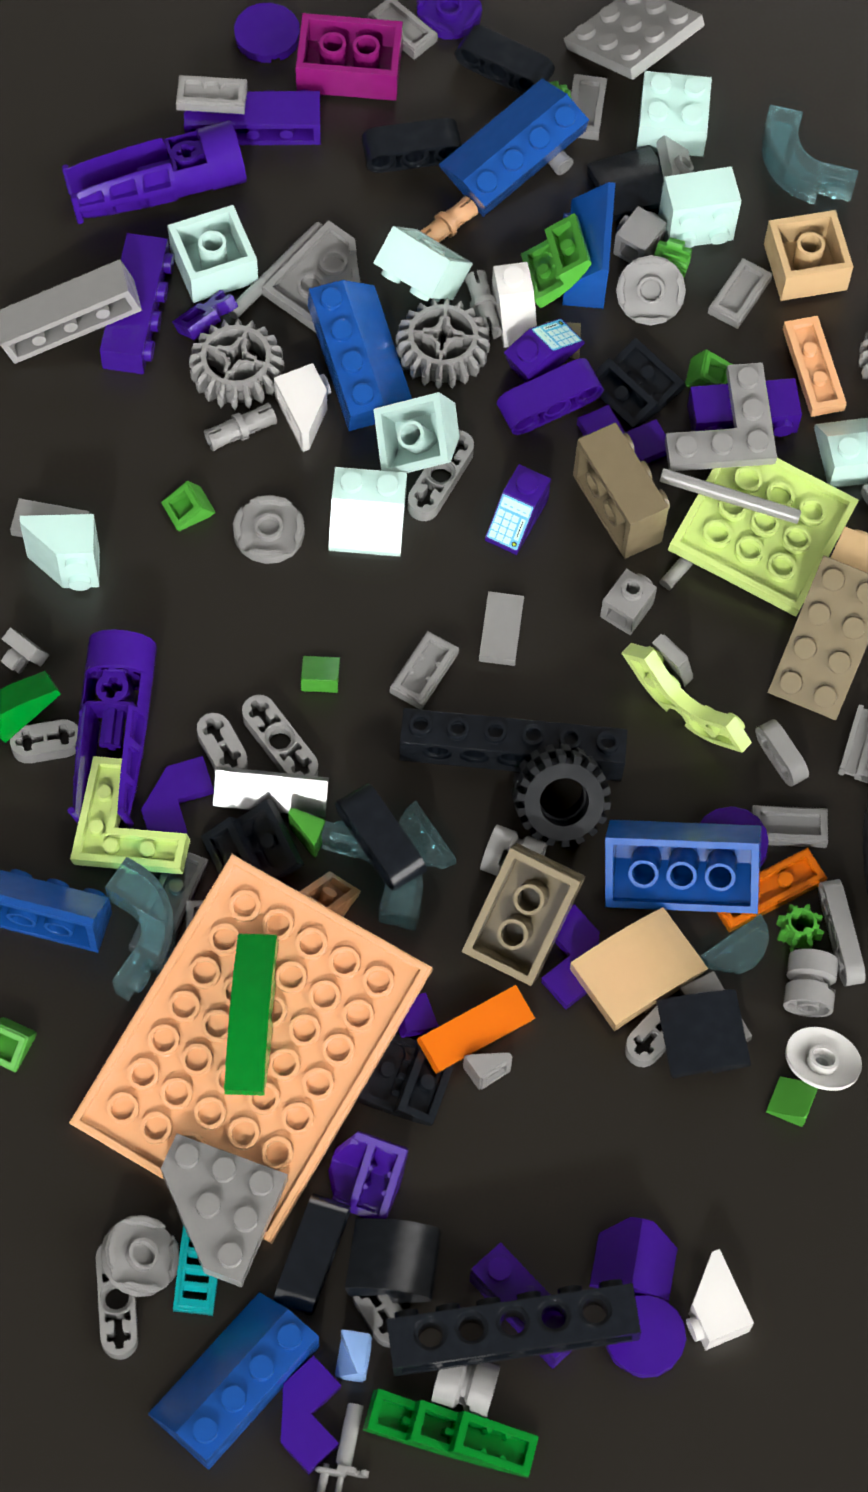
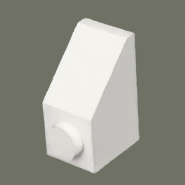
[491,262,537,347]
[274,363,331,452]
[686,1249,754,1350]

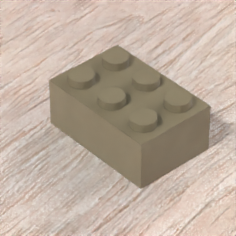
[573,422,670,559]
[462,843,586,986]

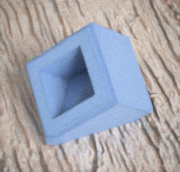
[335,1329,372,1383]

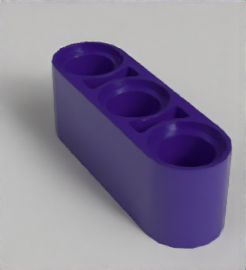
[497,358,604,435]

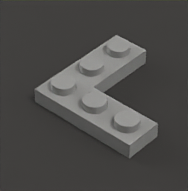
[665,363,777,471]

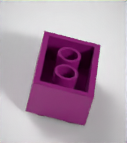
[296,13,403,101]

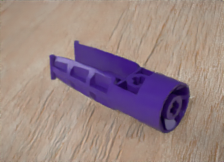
[62,120,247,224]
[68,629,157,828]

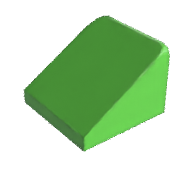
[685,349,733,388]
[161,481,216,531]
[301,656,340,693]
[288,808,326,858]
[0,1017,37,1072]
[766,1076,818,1127]

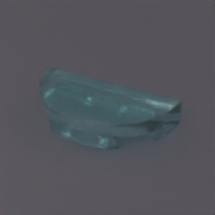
[399,800,456,869]
[701,914,769,974]

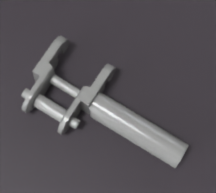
[315,1403,369,1492]

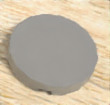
[616,255,686,325]
[233,495,305,564]
[100,1215,180,1297]

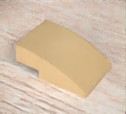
[570,907,708,1032]

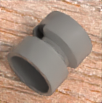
[480,824,547,876]
[783,949,839,1018]
[431,1363,500,1418]

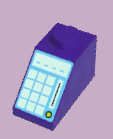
[504,318,585,383]
[485,464,551,555]

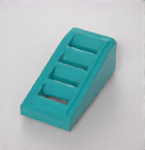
[173,1226,218,1316]

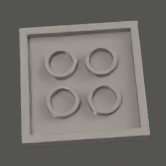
[564,0,705,80]

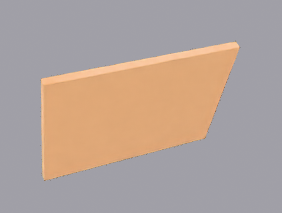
[69,854,433,1244]

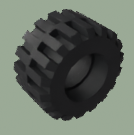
[511,744,611,847]

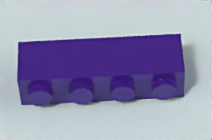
[184,90,321,145]
[100,233,175,374]

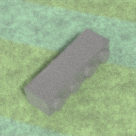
[0,259,142,364]

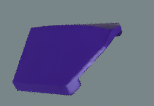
[328,1131,409,1219]
[589,1217,678,1302]

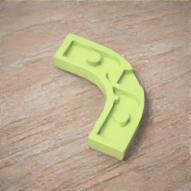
[622,643,752,753]

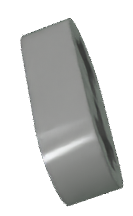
[197,713,248,771]
[10,719,78,763]
[755,719,809,787]
[625,1006,666,1067]
[352,1295,402,1347]

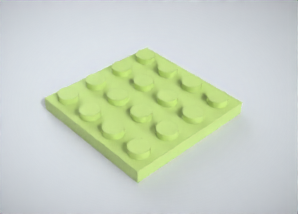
[668,458,859,617]

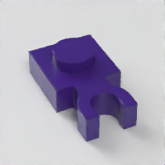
[172,290,238,340]

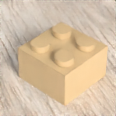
[764,210,853,301]

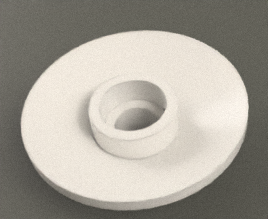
[785,1027,862,1091]

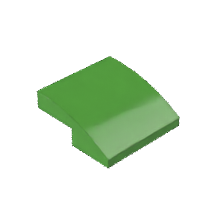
[521,213,592,309]

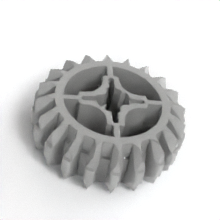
[396,298,490,389]
[189,318,284,410]

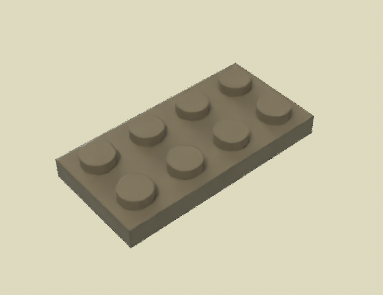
[767,556,868,720]

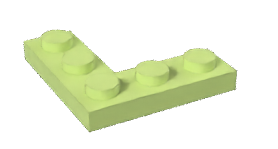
[70,756,190,875]

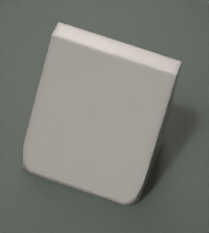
[463,1053,513,1090]

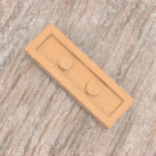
[783,316,847,417]

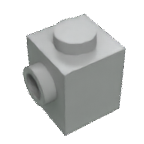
[613,206,667,263]
[600,569,657,635]

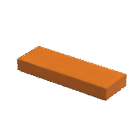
[716,847,828,933]
[417,985,535,1074]

